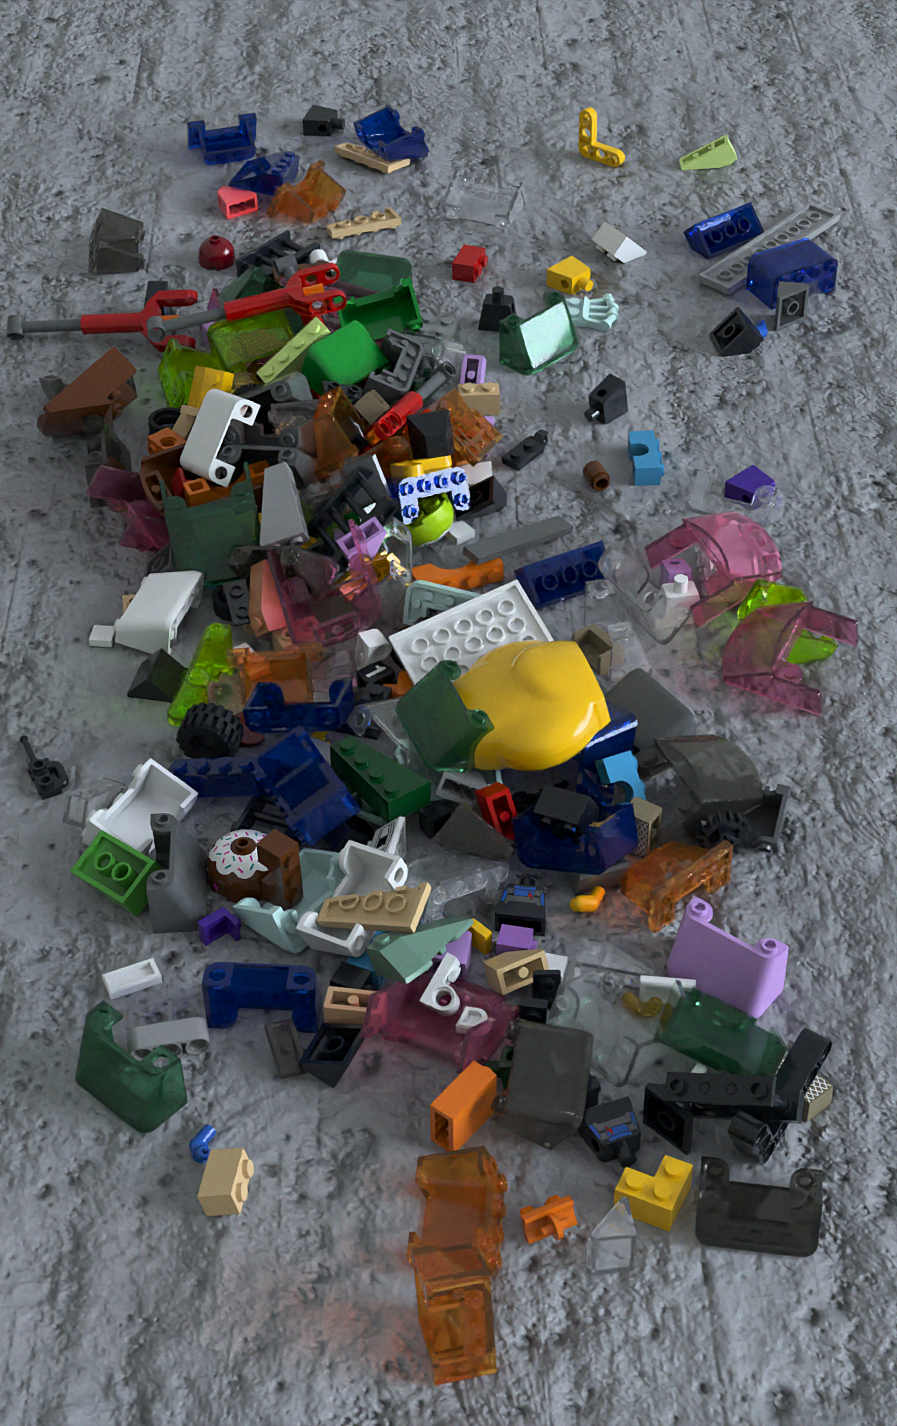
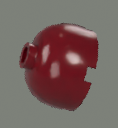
[198,235,235,271]

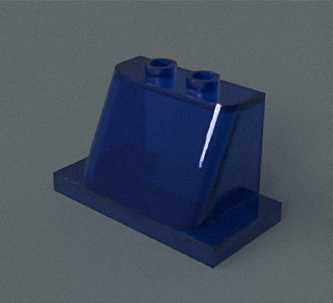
[187,113,257,165]

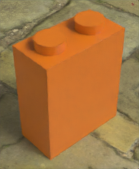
[430,1060,497,1155]

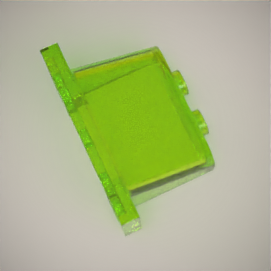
[157,338,223,409]

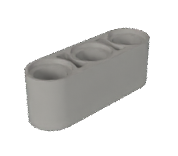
[126,1017,210,1064]

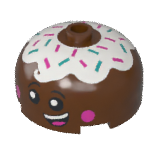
[206,829,271,903]

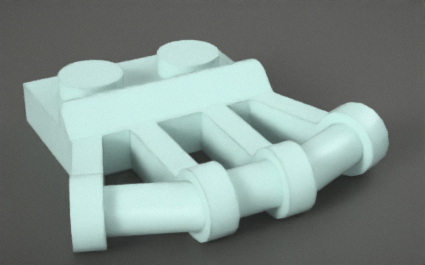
[563,294,619,332]

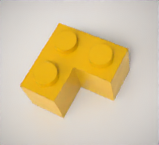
[613,1155,693,1232]

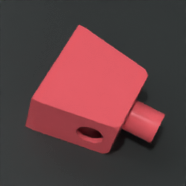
[217,184,258,220]

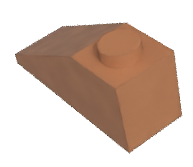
[248,559,290,637]

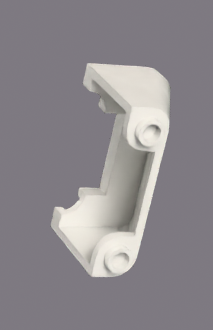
[113,570,204,655]

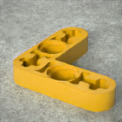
[578,107,625,167]
[390,455,452,478]

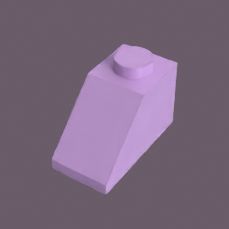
[460,354,486,384]
[336,516,387,571]

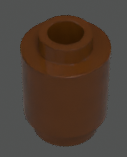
[583,461,610,491]

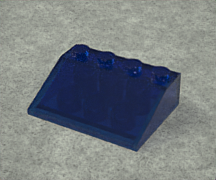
[229,151,300,198]

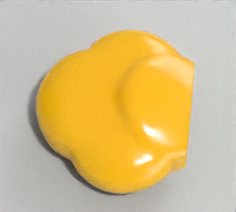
[435,640,611,771]

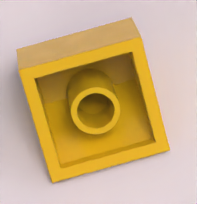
[187,366,234,408]

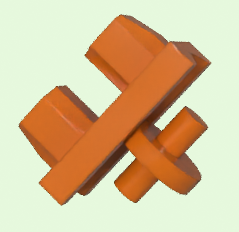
[519,1194,577,1244]

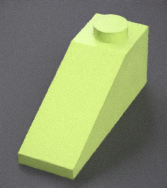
[679,135,737,170]

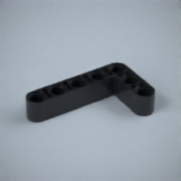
[728,1027,832,1164]

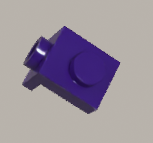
[197,907,242,946]

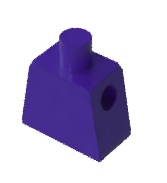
[724,465,779,511]

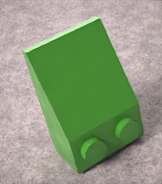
[70,830,163,917]

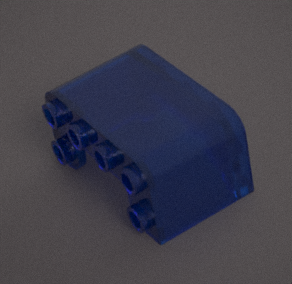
[746,238,838,310]
[385,467,471,525]
[250,724,361,846]
[512,801,638,875]

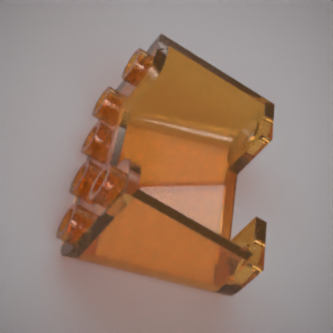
[406,1146,508,1276]

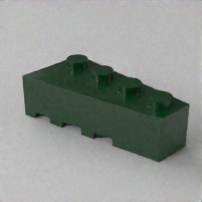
[330,736,431,824]

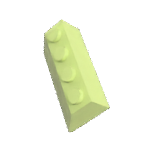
[256,316,332,384]

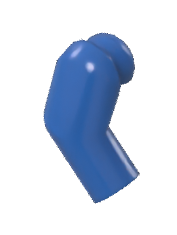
[756,320,768,338]
[189,1124,216,1164]

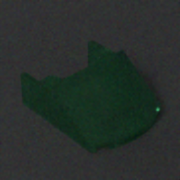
[159,462,269,586]
[654,980,787,1076]

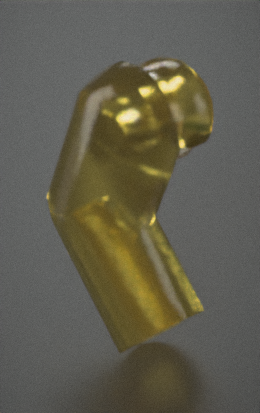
[621,991,663,1017]

